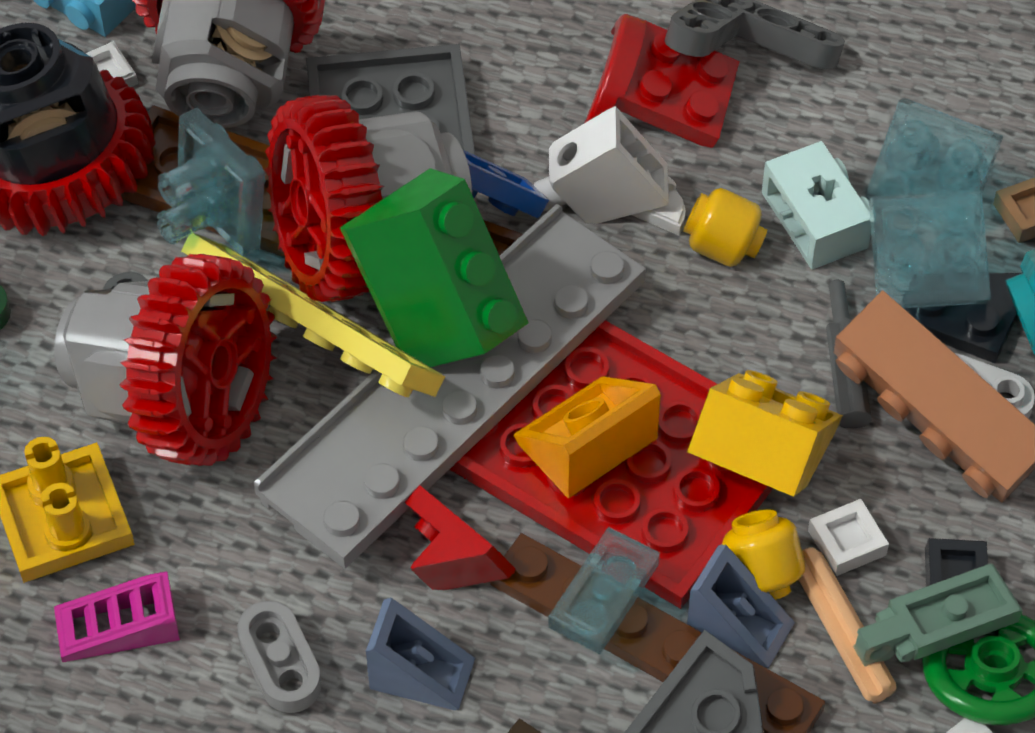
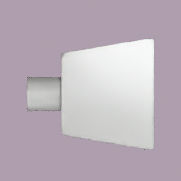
[534,106,669,224]

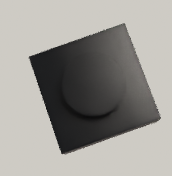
[925,538,988,587]

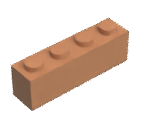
[834,290,1035,503]

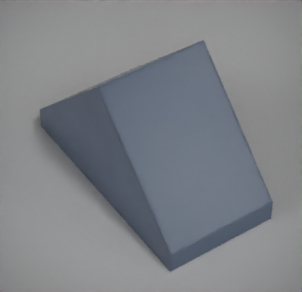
[687,545,795,668]
[366,597,475,710]

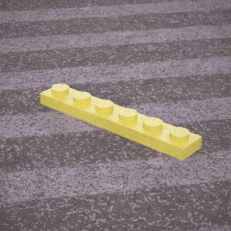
[181,232,446,398]

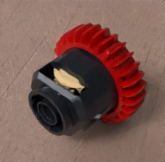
[0,23,156,236]

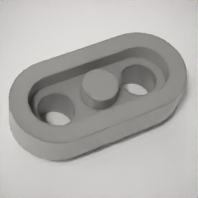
[237,601,322,713]

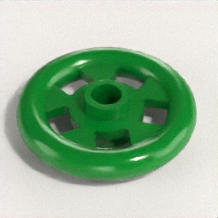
[922,614,1035,725]

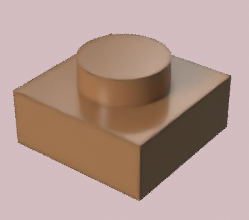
[993,177,1035,243]

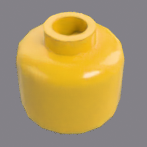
[683,188,768,267]
[722,509,805,600]

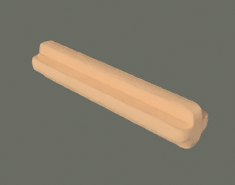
[799,547,896,704]

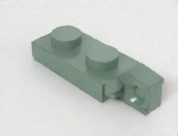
[853,563,1023,667]

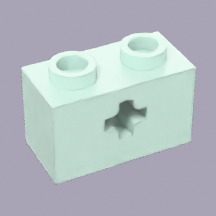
[762,141,875,270]

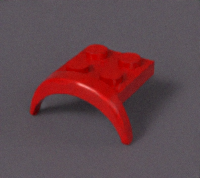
[584,14,740,148]

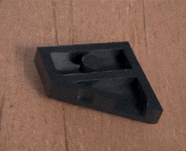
[899,273,1022,364]

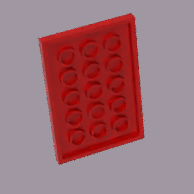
[449,320,773,609]

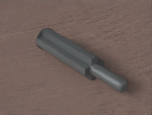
[826,279,872,428]

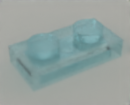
[548,527,660,655]

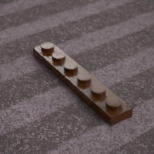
[490,533,826,733]

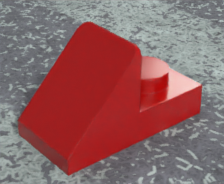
[404,485,516,590]

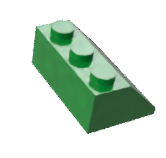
[340,168,529,367]

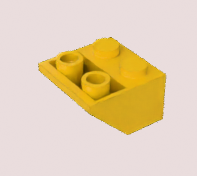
[687,370,843,497]

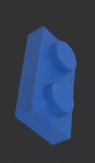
[463,150,549,218]

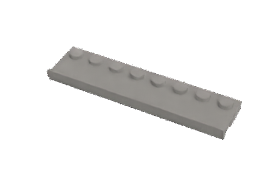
[254,204,646,569]

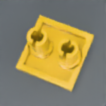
[0,436,135,583]

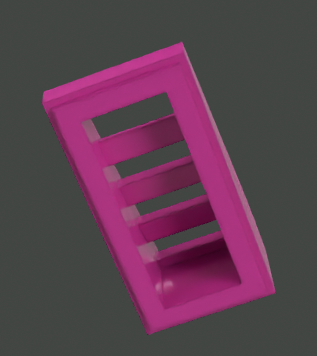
[54,571,180,662]

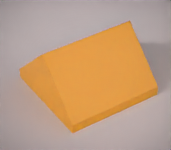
[513,376,661,499]

